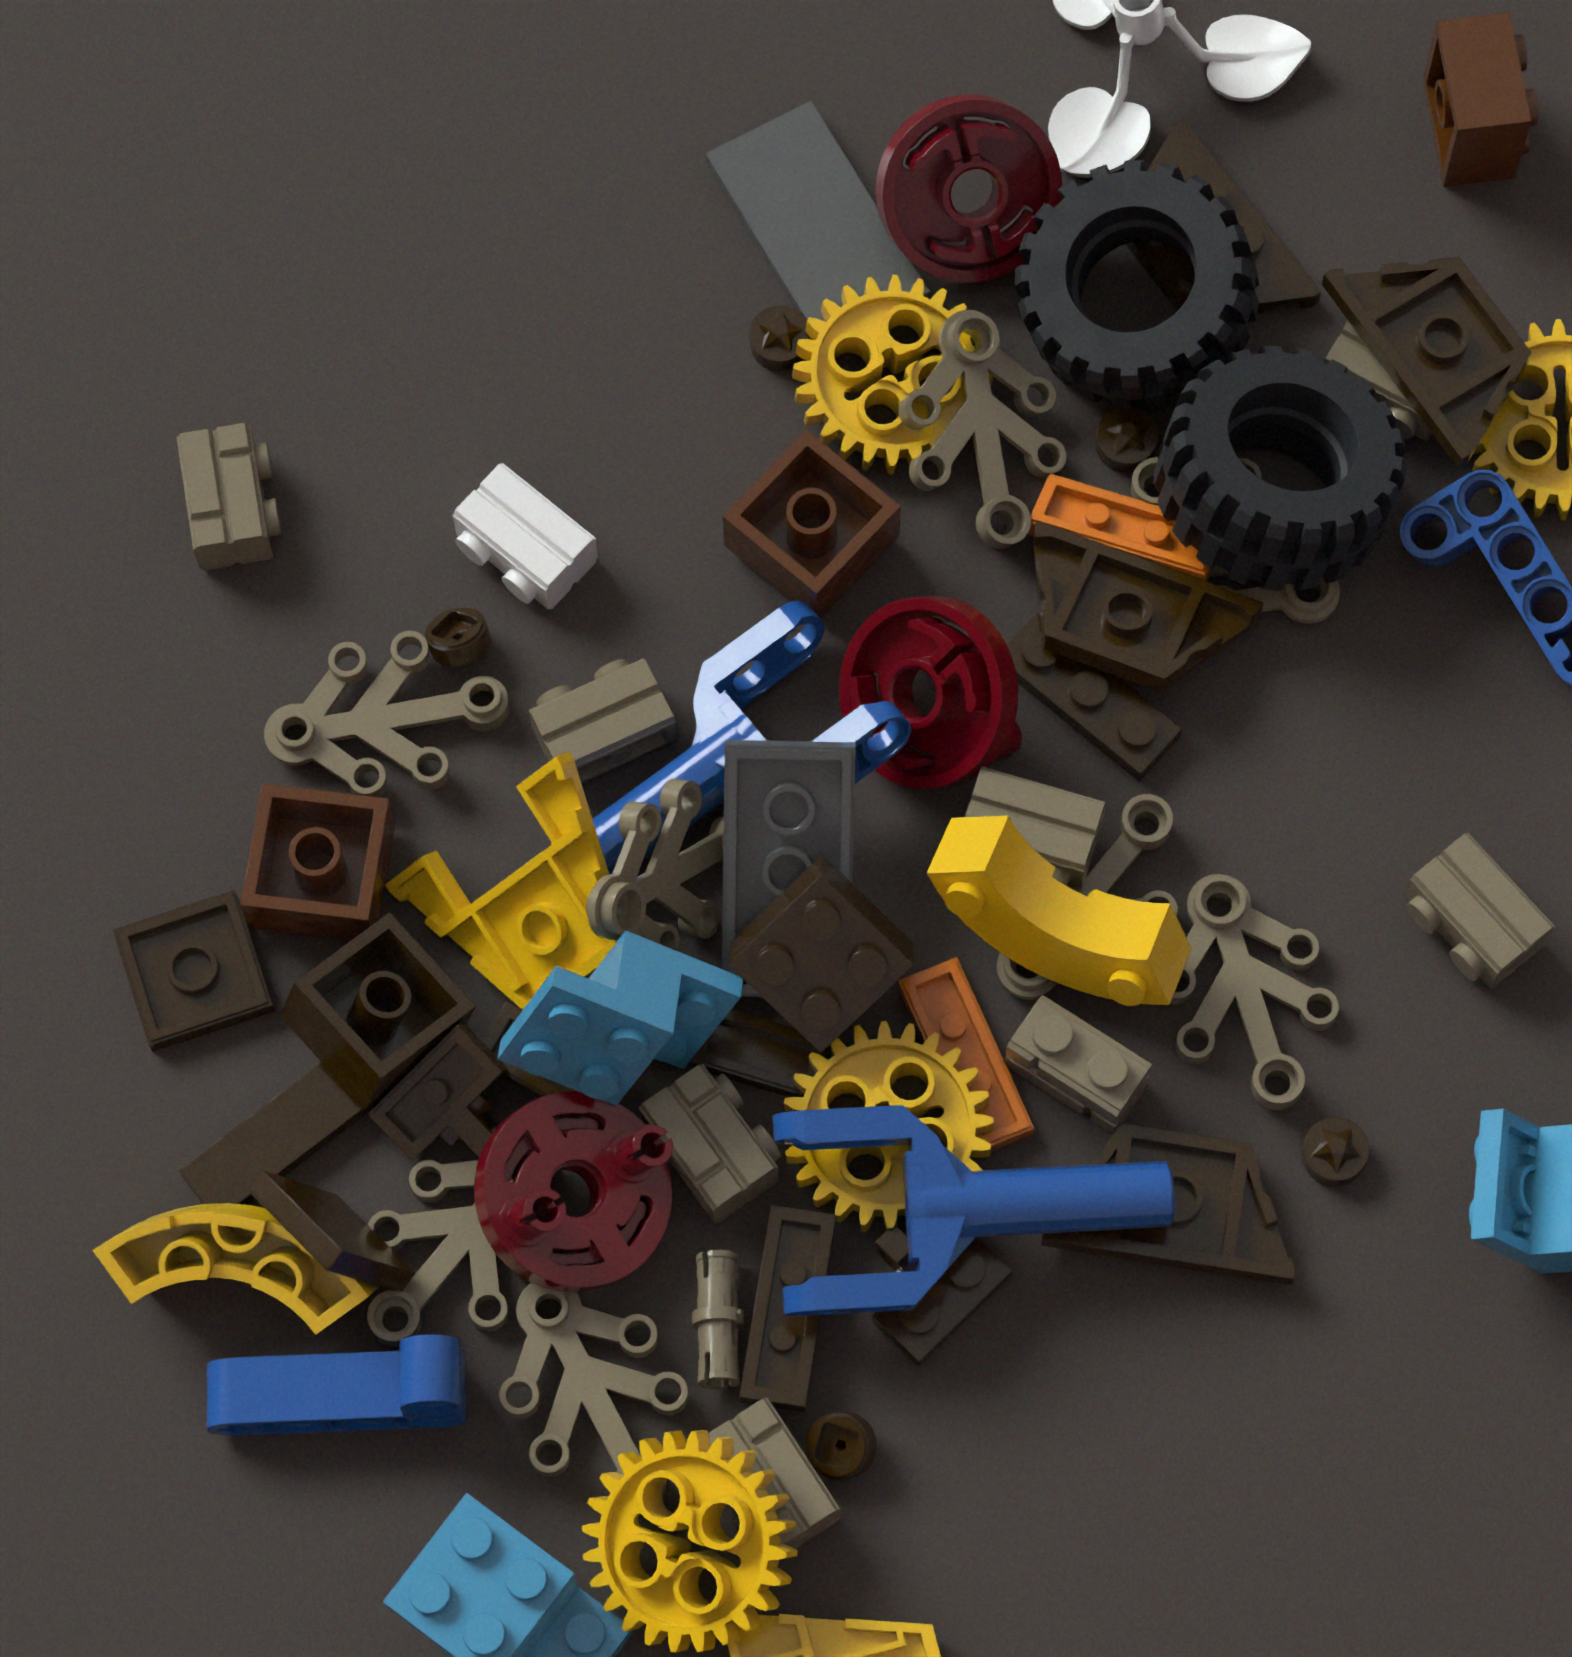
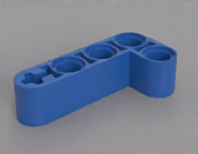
[1400,470,1572,689]
[207,1335,466,1436]

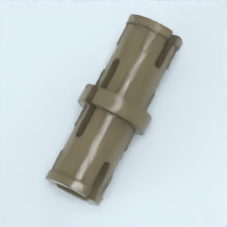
[692,1250,744,1389]

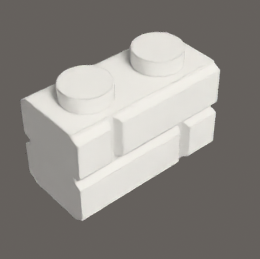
[452,463,598,610]

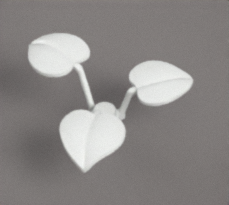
[1048,0,1311,178]

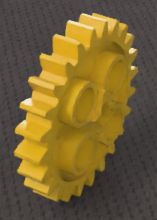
[792,275,993,475]
[1472,319,1572,520]
[784,1021,994,1232]
[582,1430,798,1653]

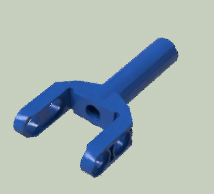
[592,601,911,875]
[772,1105,1175,1316]

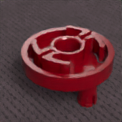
[875,94,1062,283]
[839,596,1022,789]
[474,1091,673,1292]

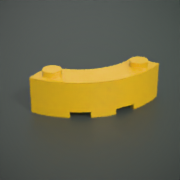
[927,815,1192,1006]
[92,1203,380,1335]

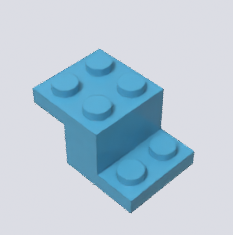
[497,930,743,1106]
[1469,1109,1572,1274]
[383,1493,634,1657]

